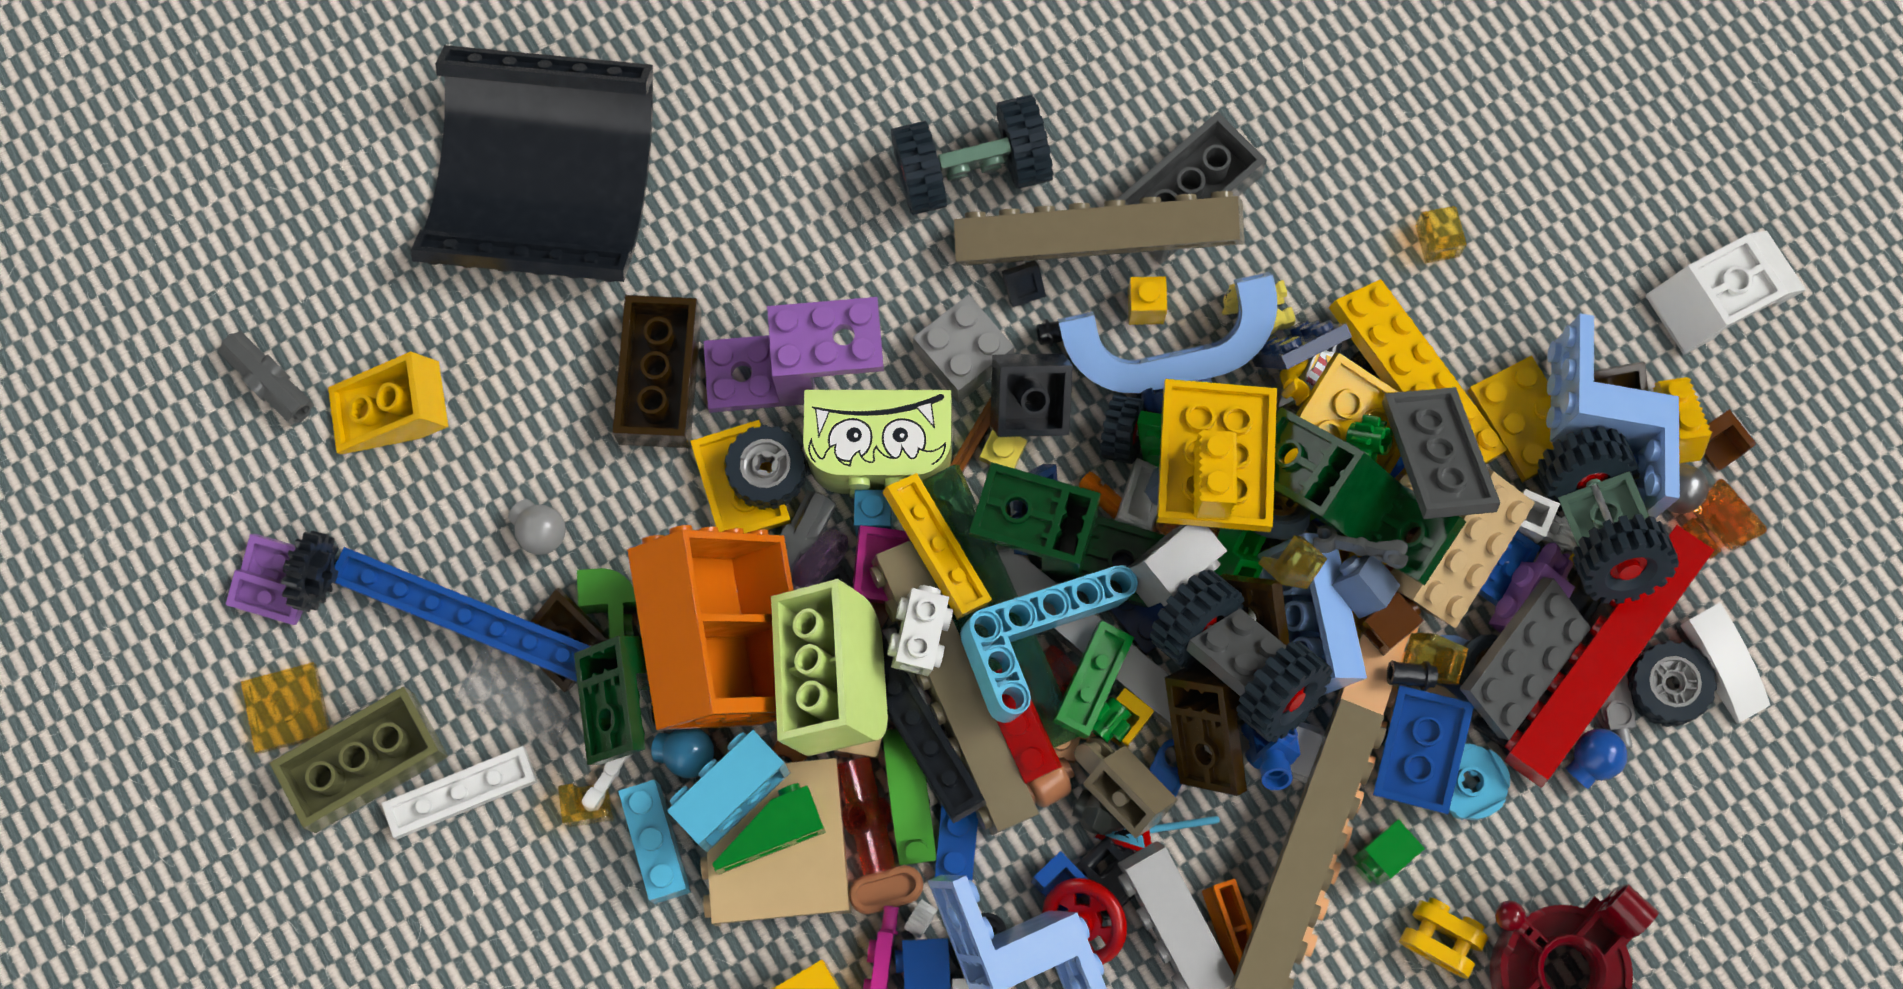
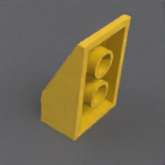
[328,351,448,455]

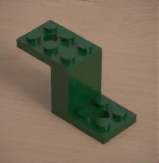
[1274,407,1466,586]
[969,462,1165,608]
[574,636,650,765]

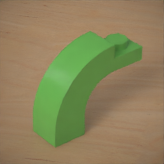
[883,729,936,866]

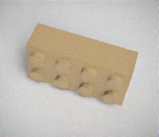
[1391,468,1535,629]

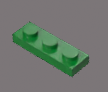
[1052,620,1135,739]

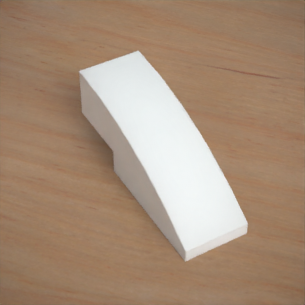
[1680,602,1770,724]

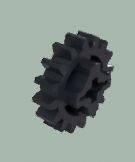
[281,531,339,612]

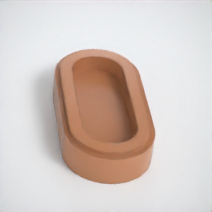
[849,865,924,915]

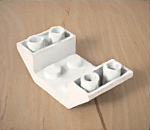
[1646,231,1806,355]

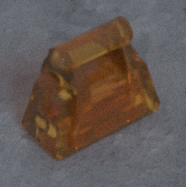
[1682,479,1767,560]

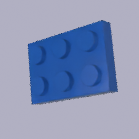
[1373,685,1474,815]

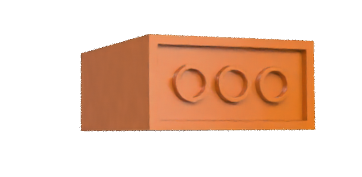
[627,525,794,730]

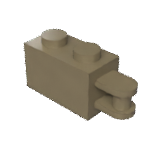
[1074,736,1178,839]

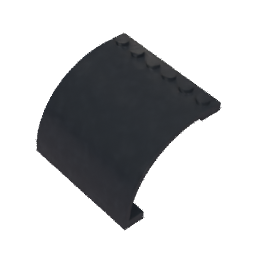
[411,45,653,282]

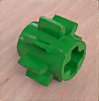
[1346,414,1393,461]
[1092,697,1132,743]

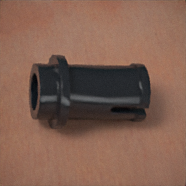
[1036,319,1063,348]
[1387,660,1438,691]

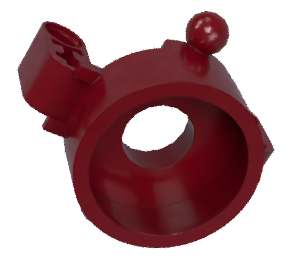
[1490,884,1659,989]

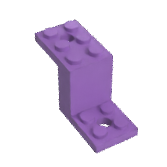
[704,297,884,413]

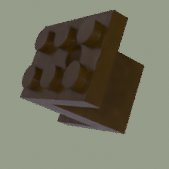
[1164,574,1290,796]

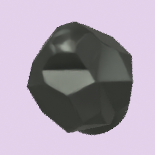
[1072,788,1125,835]

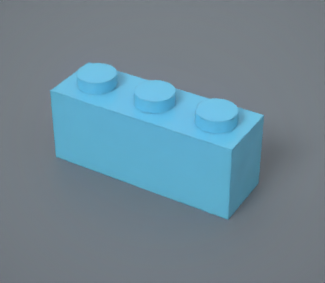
[618,779,691,904]

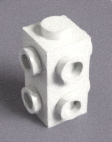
[887,585,953,676]

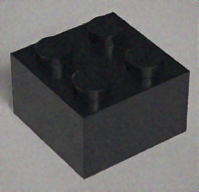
[990,353,1073,437]

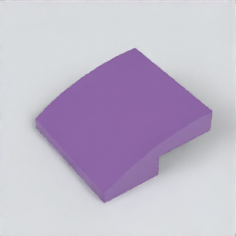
[226,534,303,625]

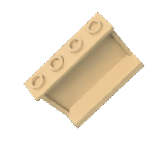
[701,758,851,926]

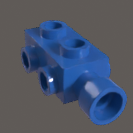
[1241,722,1301,790]

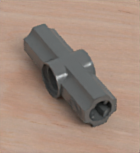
[218,330,314,426]
[780,490,836,589]

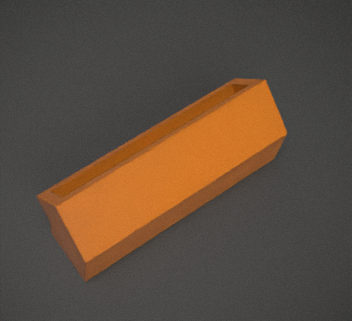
[1201,879,1252,976]

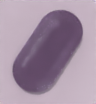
[792,528,848,588]

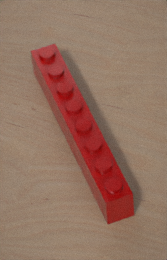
[1504,525,1715,788]

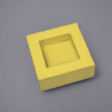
[979,430,1027,469]

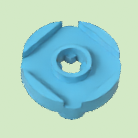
[1449,744,1510,820]

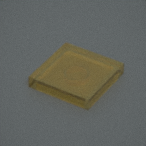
[241,662,330,754]

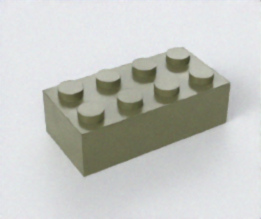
[269,686,448,833]

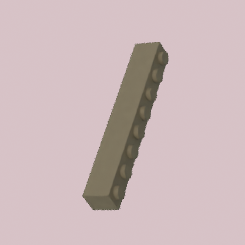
[954,191,1245,266]
[870,541,1039,835]
[1230,699,1386,989]

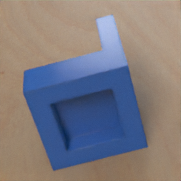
[1031,851,1088,912]

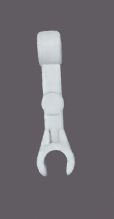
[582,754,632,814]

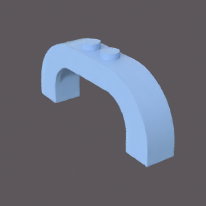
[1058,272,1277,394]

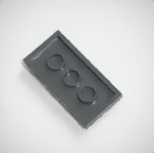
[1382,387,1501,519]
[1460,577,1591,740]

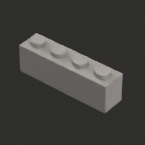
[1118,841,1234,989]

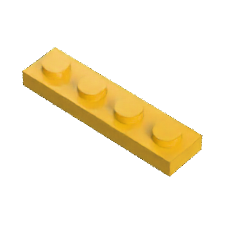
[882,473,992,620]

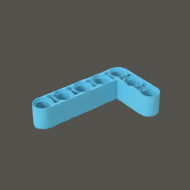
[960,565,1138,723]

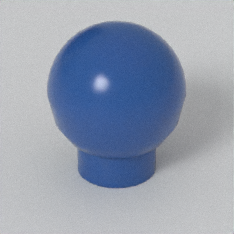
[1565,729,1628,789]

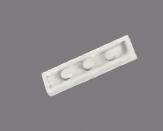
[381,746,538,839]

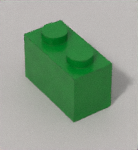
[1352,819,1425,886]

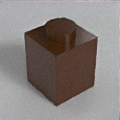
[1359,592,1424,656]

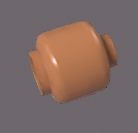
[1026,757,1075,808]

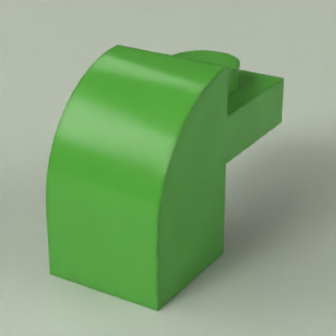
[577,568,637,639]

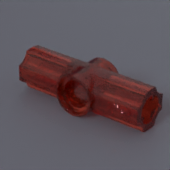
[837,756,896,875]

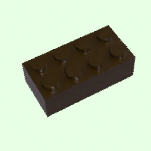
[612,295,702,448]

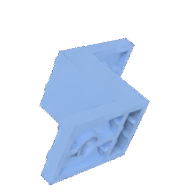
[1546,313,1680,518]
[928,875,1107,989]

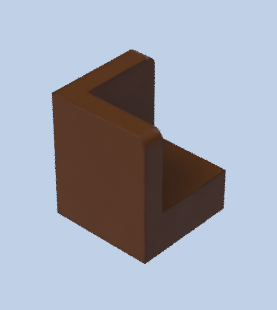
[1704,409,1756,472]

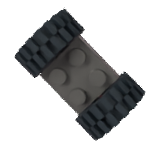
[1150,570,1332,742]

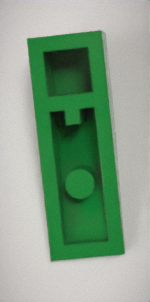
[712,783,826,875]

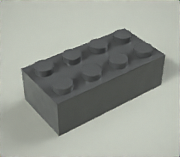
[1116,112,1267,265]

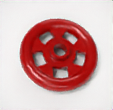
[1042,878,1127,965]

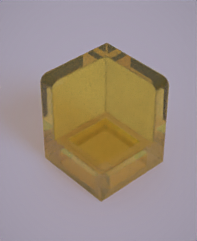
[1415,206,1467,264]
[1259,535,1327,589]
[1403,633,1469,684]
[558,784,613,827]

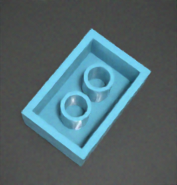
[667,730,790,852]

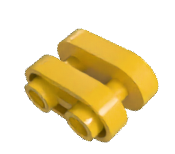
[1399,897,1489,979]

